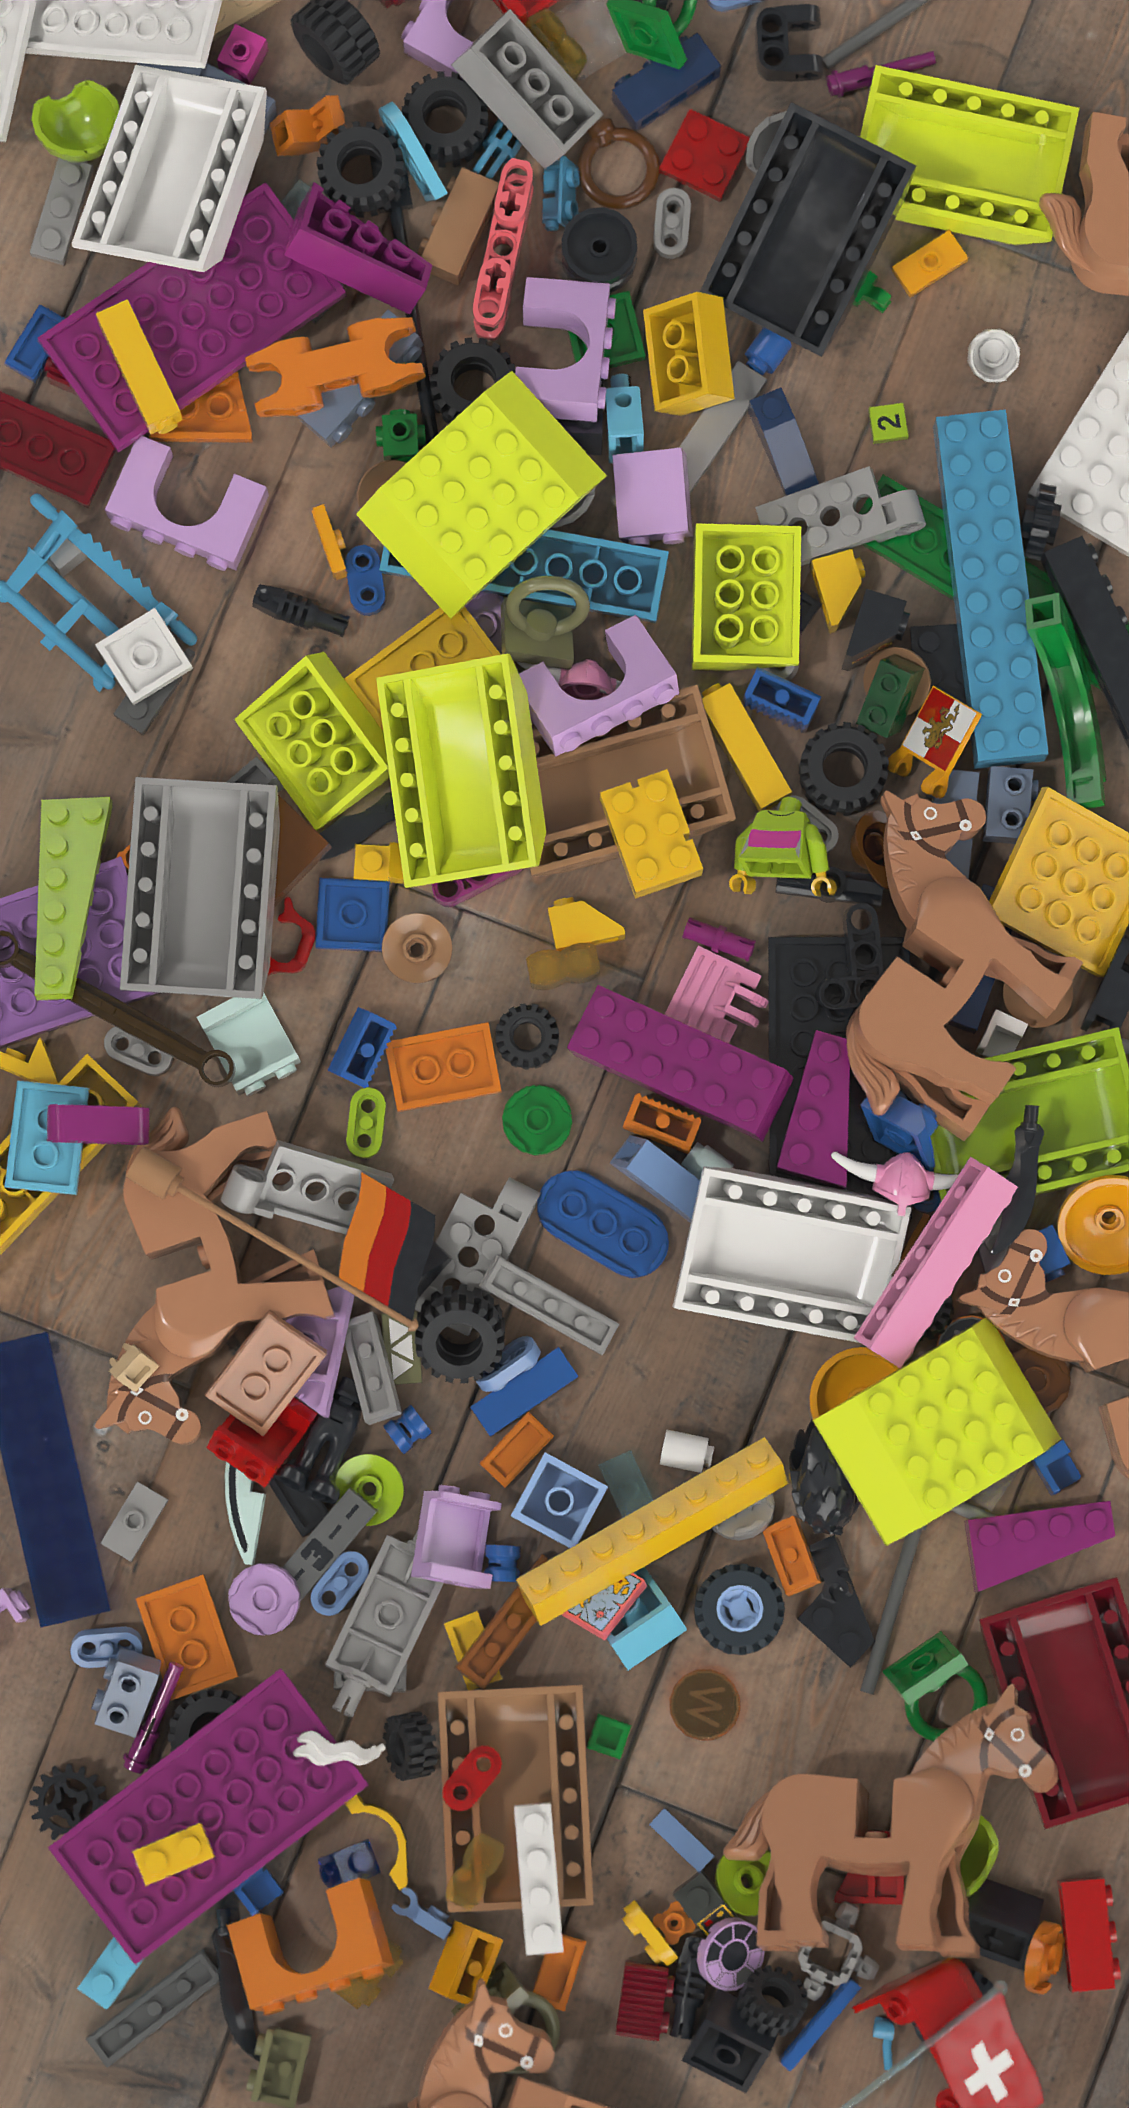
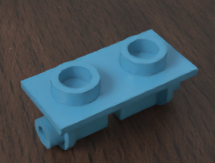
[542,155,580,231]

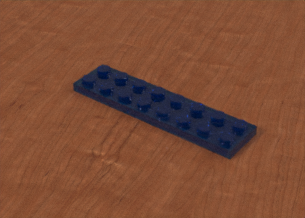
[0,1332,112,1628]

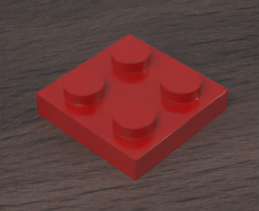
[659,109,750,202]

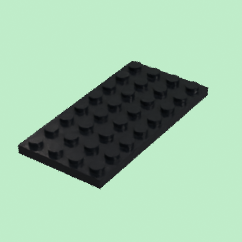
[768,937,912,1220]

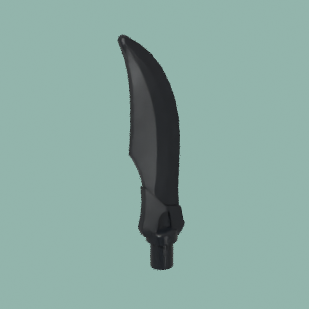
[319,792,395,861]
[991,1105,1045,1255]
[211,1908,261,2062]

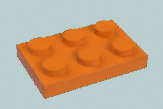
[386,1022,502,1112]
[135,1574,239,1701]

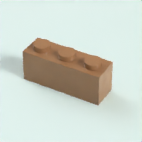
[417,167,499,286]

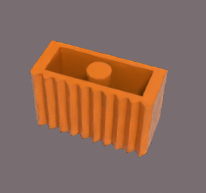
[623,1093,701,1154]

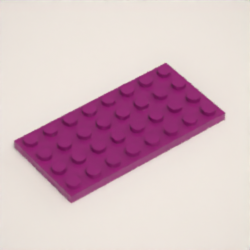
[37,182,347,453]
[48,1668,369,1965]

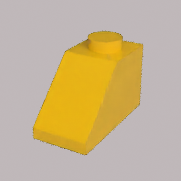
[810,549,866,634]
[548,897,626,954]

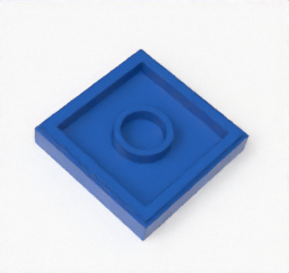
[315,878,390,952]

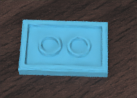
[5,1080,90,1195]

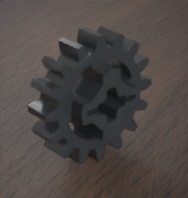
[1020,483,1062,561]
[29,1763,108,1840]

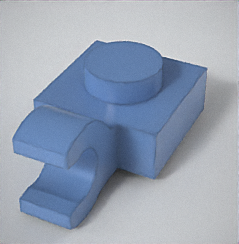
[391,1887,452,1940]

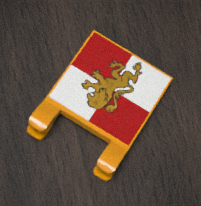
[888,686,982,799]

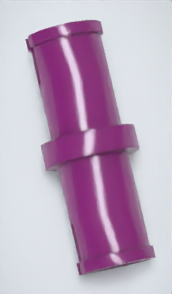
[682,917,756,962]

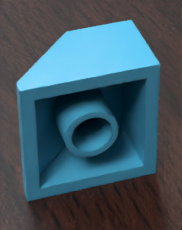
[607,1567,687,1670]

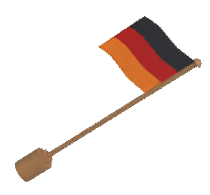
[126,1147,435,1332]

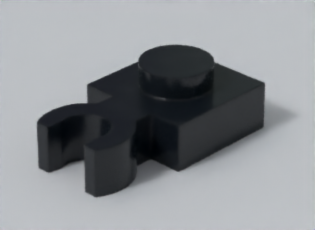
[809,1535,853,1604]

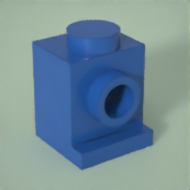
[1039,1225,1071,1283]

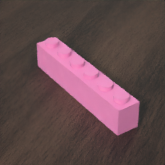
[854,1157,1018,1369]

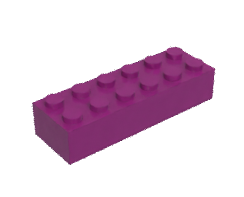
[567,985,794,1142]

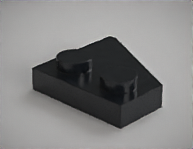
[797,1571,875,1668]

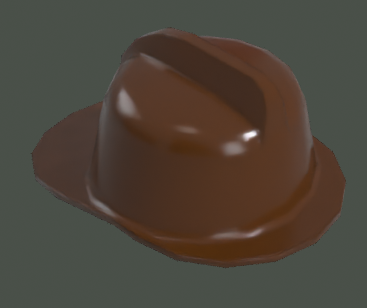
[850,810,889,889]

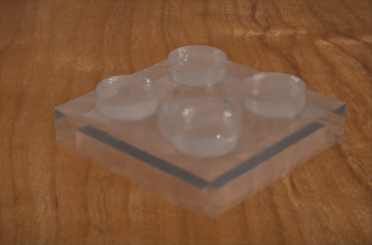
[543,0,626,81]

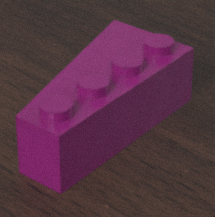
[284,182,433,315]
[775,1030,850,1190]
[964,1501,1116,1592]

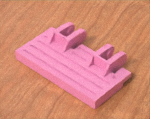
[665,946,769,1044]

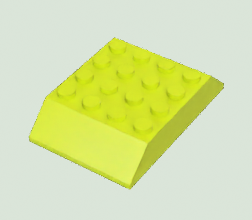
[860,65,1080,245]
[356,371,607,619]
[376,654,546,888]
[813,1317,1061,1546]

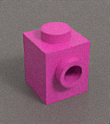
[217,24,269,85]

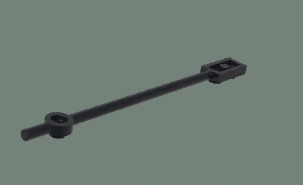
[370,156,438,445]

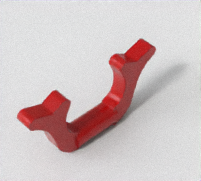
[267,897,316,977]

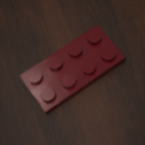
[0,391,116,509]

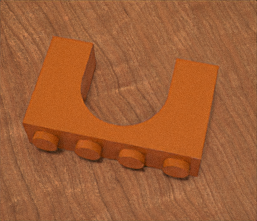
[227,1878,394,2015]

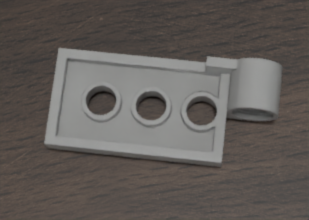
[755,466,926,566]
[220,1140,394,1234]
[415,1177,541,1336]

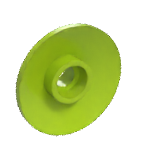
[335,1454,404,1526]
[716,1850,771,1916]

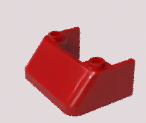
[852,1957,986,2108]

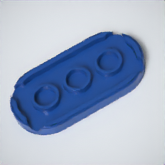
[537,1170,669,1278]

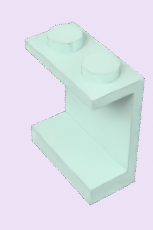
[197,993,301,1096]

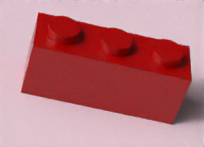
[1057,1876,1121,1993]

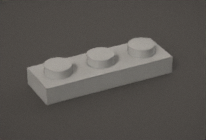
[30,158,93,266]
[345,1312,402,1425]

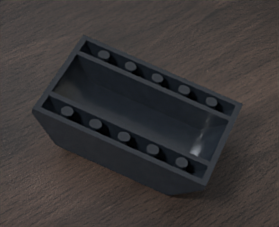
[700,102,917,357]

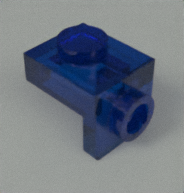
[318,1839,381,1889]

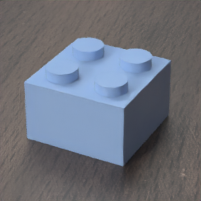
[511,1453,608,1548]

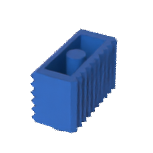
[743,667,821,733]
[328,1007,397,1088]

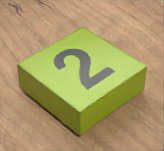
[868,403,908,444]

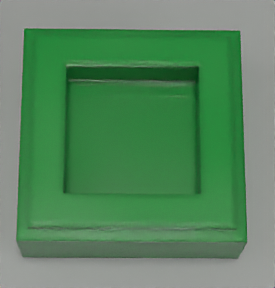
[586,1714,632,1760]

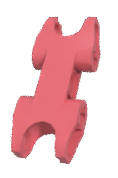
[473,158,533,341]

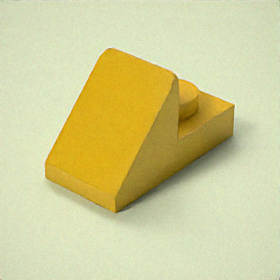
[354,842,404,884]
[0,1038,60,1085]

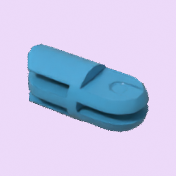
[472,119,522,179]

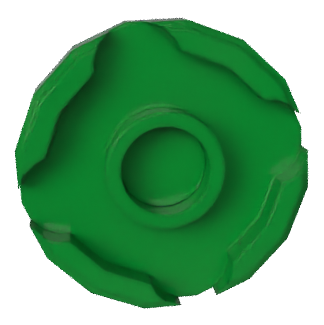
[502,1085,573,1156]

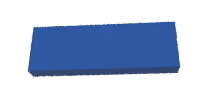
[470,1347,579,1437]
[779,1977,861,2072]

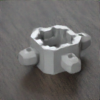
[798,1901,879,2001]

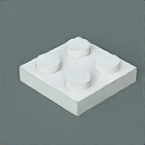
[95,608,193,706]

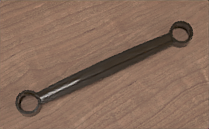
[0,930,236,1087]

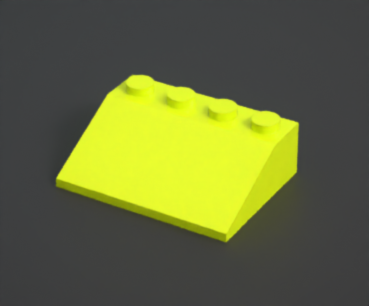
[691,523,801,671]
[234,652,390,831]

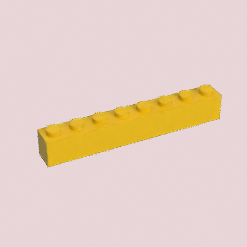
[516,1437,788,1626]

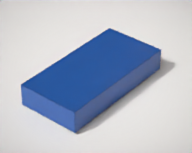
[4,304,65,382]

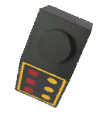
[673,1870,739,1937]

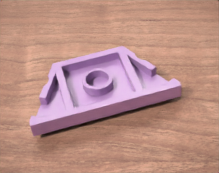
[285,1287,355,1418]

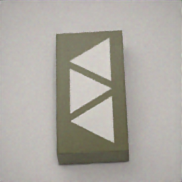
[381,1311,422,1385]

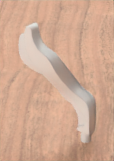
[293,1731,386,1766]

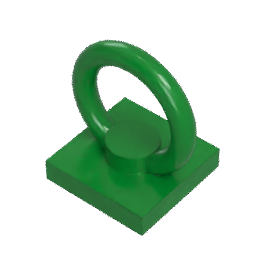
[606,0,698,70]
[882,1631,988,1742]

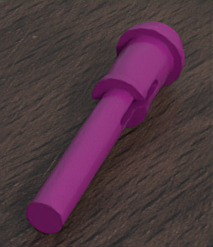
[826,51,936,98]
[123,1661,184,1774]

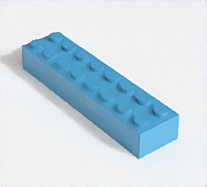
[380,530,669,623]

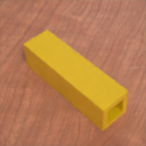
[96,299,182,435]
[702,683,792,812]

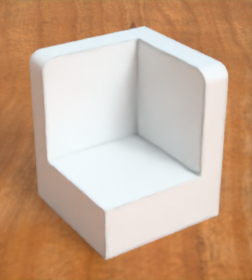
[975,1009,1028,1057]

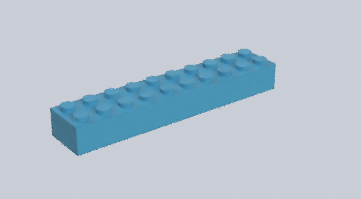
[933,409,1049,769]

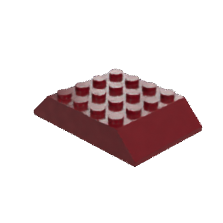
[979,1577,1129,1829]

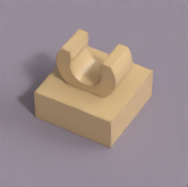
[109,1343,159,1392]

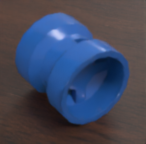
[383,1405,432,1454]
[484,1545,521,1582]

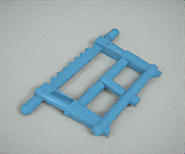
[0,493,198,693]

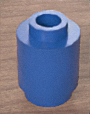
[745,327,792,375]

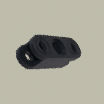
[1080,934,1129,1032]

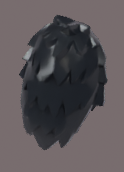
[788,1419,860,1535]

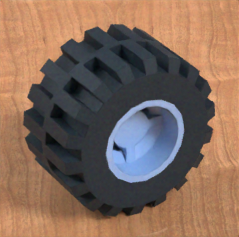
[694,1563,785,1655]

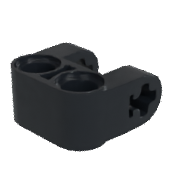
[755,4,824,82]

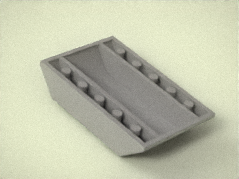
[120,777,280,999]

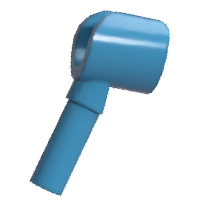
[872,2017,894,2070]

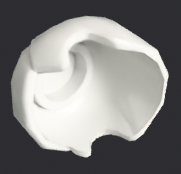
[967,329,1020,382]

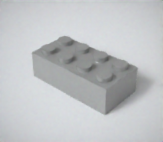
[451,10,603,169]

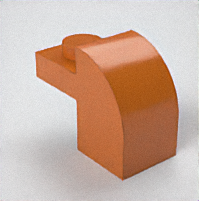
[269,95,346,156]

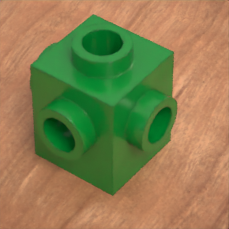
[376,409,425,463]

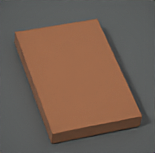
[205,1310,327,1436]

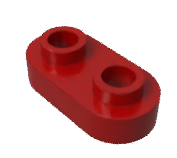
[442,1745,502,1811]

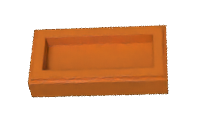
[479,1412,554,1488]
[533,1933,586,2012]

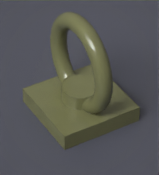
[501,576,590,669]
[451,1962,560,2075]

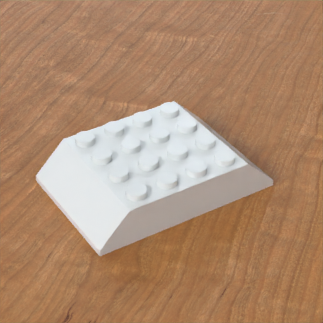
[72,65,267,272]
[673,1167,911,1343]

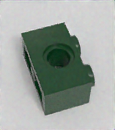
[856,654,925,738]

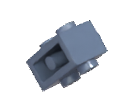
[983,766,1039,844]
[91,1647,161,1738]

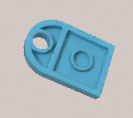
[379,101,447,202]

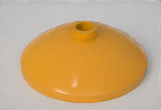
[1057,1175,1129,1275]
[809,1347,903,1426]

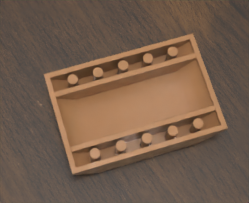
[529,685,736,876]
[438,1685,593,1913]

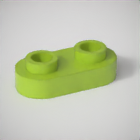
[346,1087,386,1159]

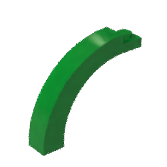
[1025,593,1106,809]

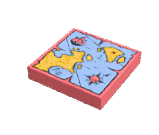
[561,1573,647,1641]

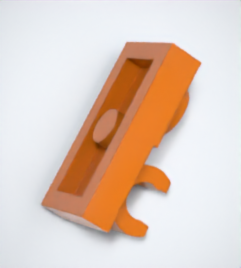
[763,1515,821,1597]

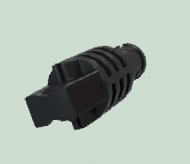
[252,584,350,638]
[669,1936,707,2040]

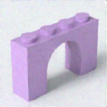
[401,0,473,81]
[515,277,616,422]
[105,436,269,571]
[519,615,679,757]

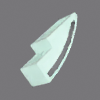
[225,1462,266,1565]

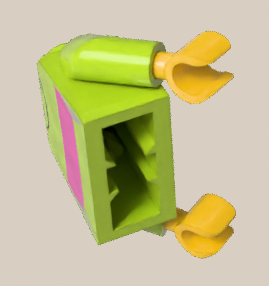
[729,797,837,897]

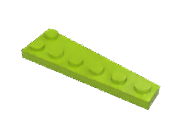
[34,797,113,1000]

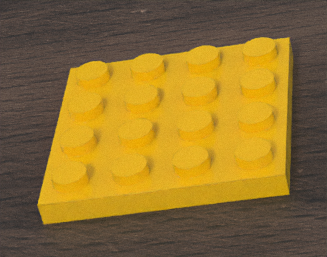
[344,607,501,731]
[989,787,1129,977]

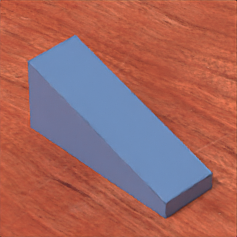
[649,1808,714,1872]

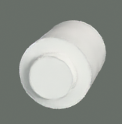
[659,1430,714,1473]

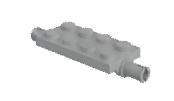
[325,1529,444,1717]

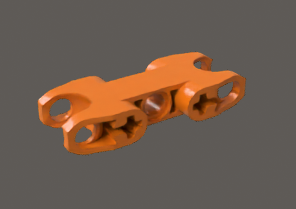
[245,317,426,417]

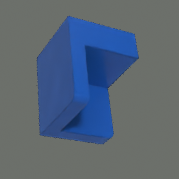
[1031,1440,1081,1496]
[233,1865,284,1916]

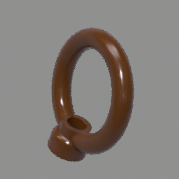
[577,118,660,210]

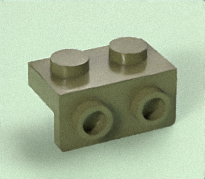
[246,2026,312,2108]

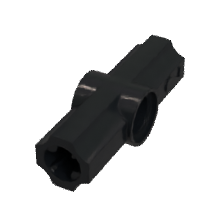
[775,866,884,907]

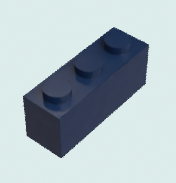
[612,32,721,132]

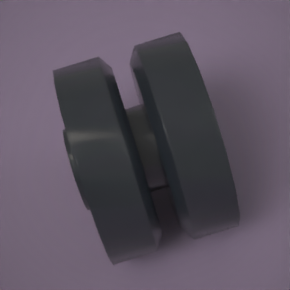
[561,207,638,293]

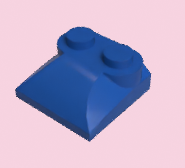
[861,1091,938,1171]

